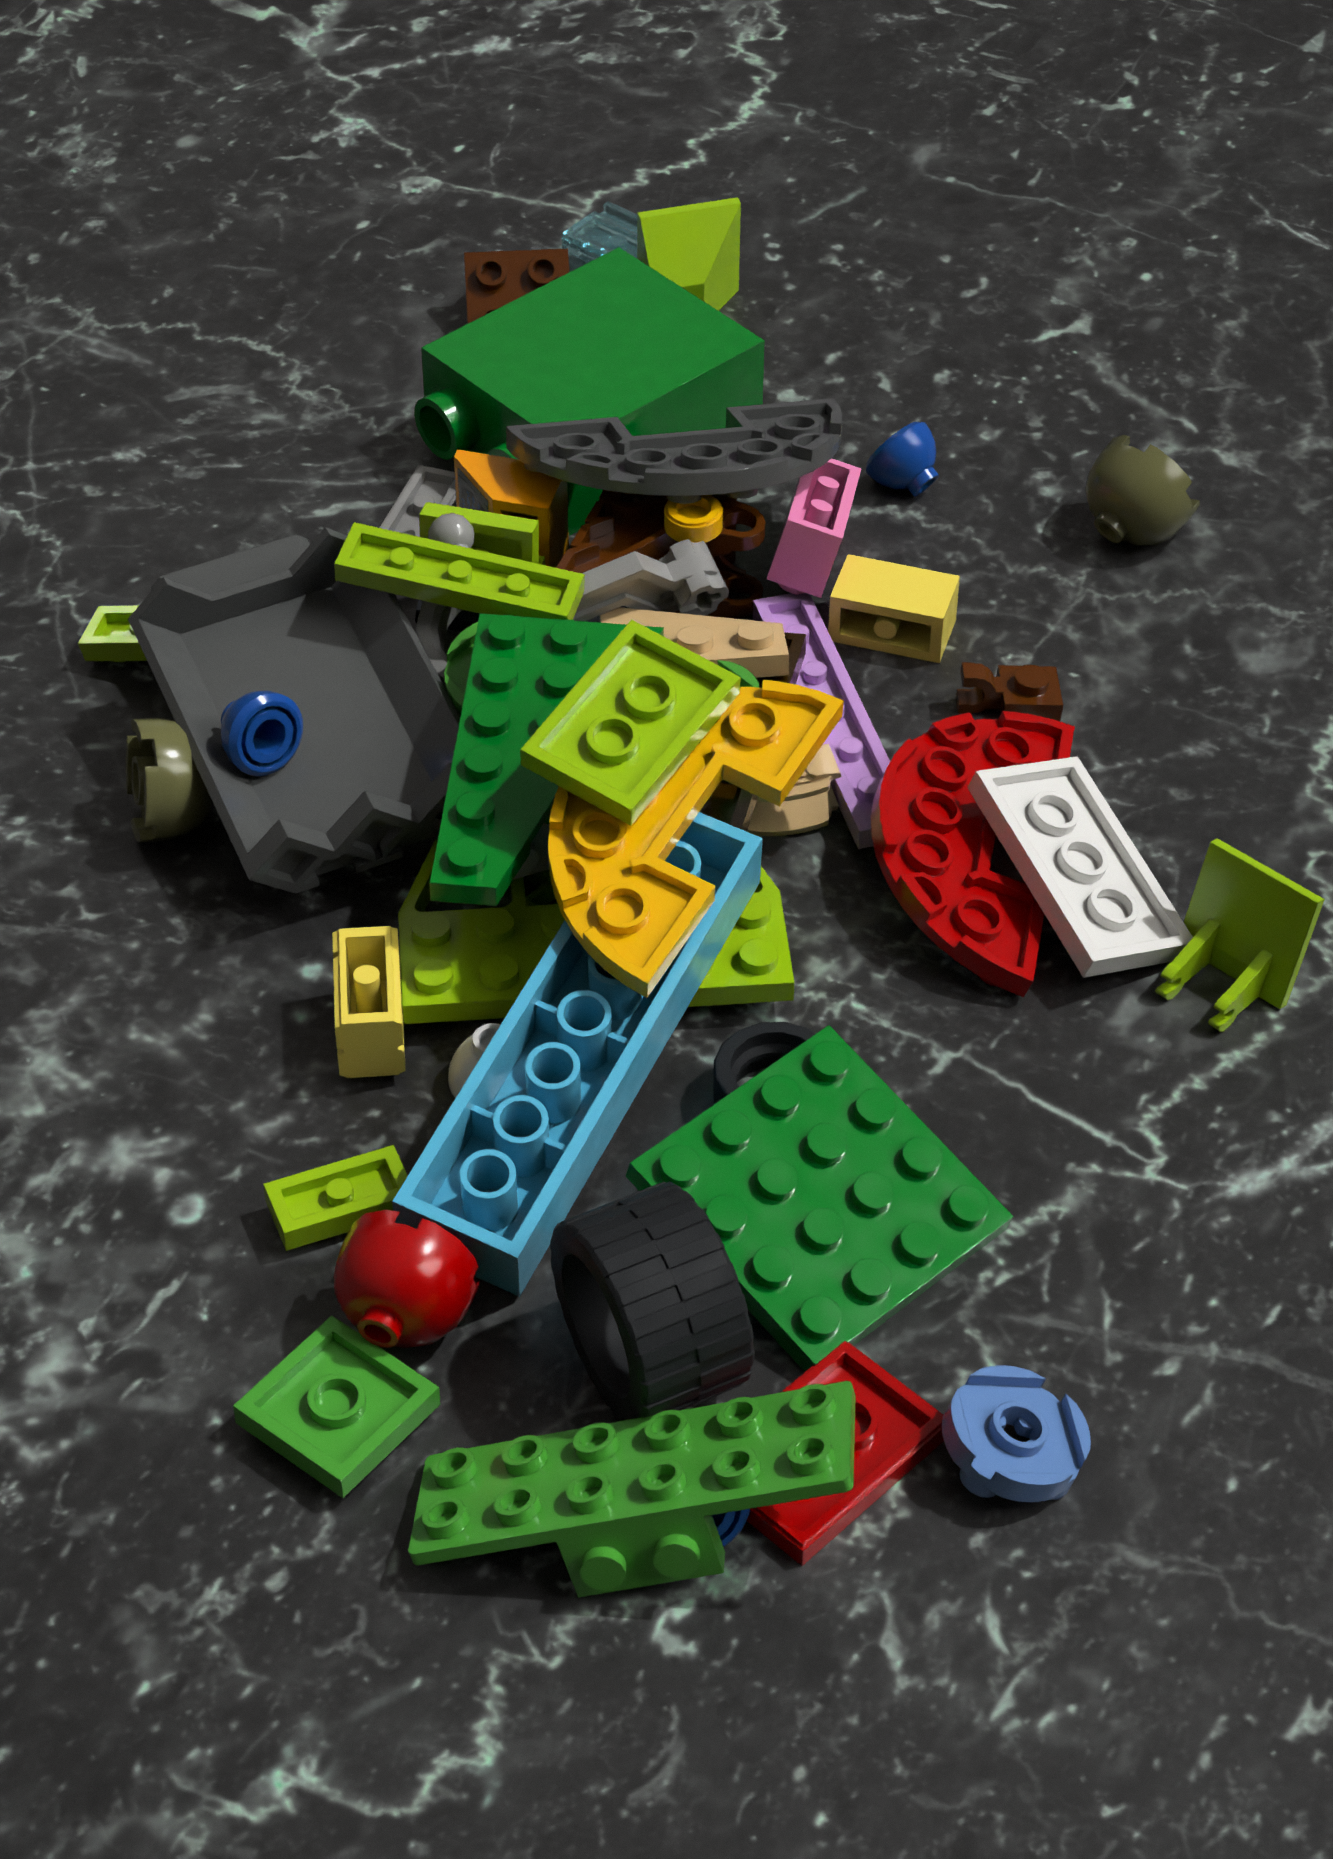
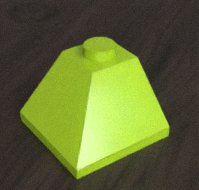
[637,197,741,311]

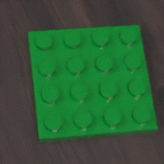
[625,1025,1014,1372]

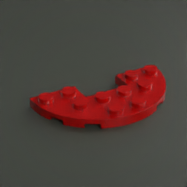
[871,711,1075,997]

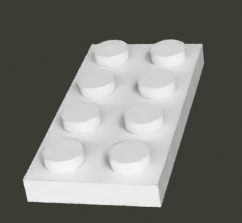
[967,756,1193,978]

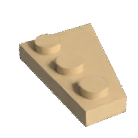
[599,607,789,678]

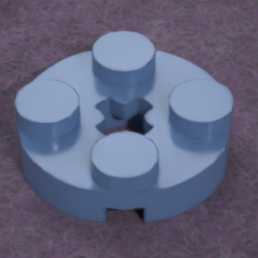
[942,1365,1091,1502]

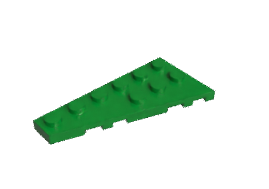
[430,613,664,906]

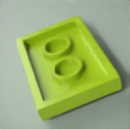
[520,619,741,826]

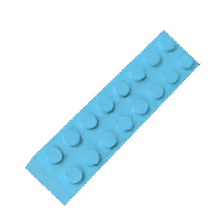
[392,812,763,1297]

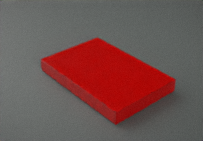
[747,1341,944,1566]

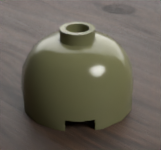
[1085,435,1200,546]
[125,718,213,842]

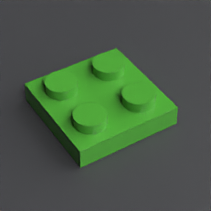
[233,1315,441,1498]

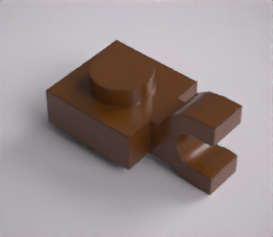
[955,662,1064,721]

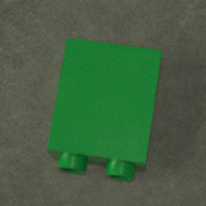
[414,247,765,536]

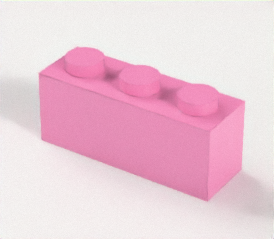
[767,459,861,598]

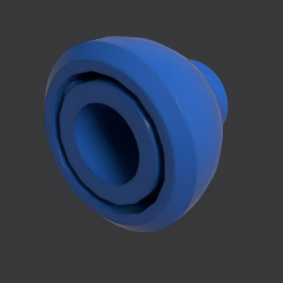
[866,422,939,496]
[221,691,303,776]

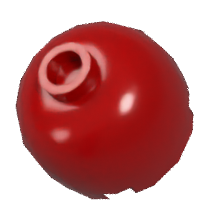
[333,1210,480,1348]

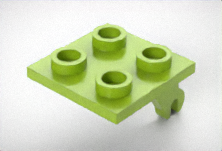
[1155,838,1325,1032]

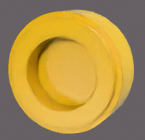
[664,495,723,543]

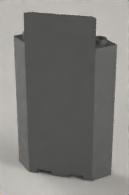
[128,527,460,893]

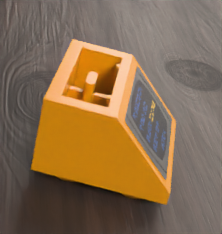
[454,449,569,568]

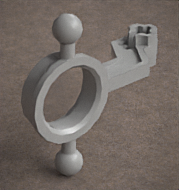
[416,513,729,683]

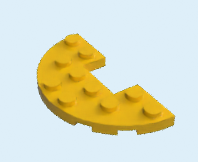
[548,680,844,998]

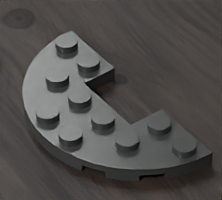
[506,398,842,504]

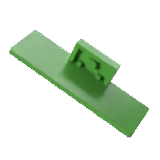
[408,1381,856,1598]

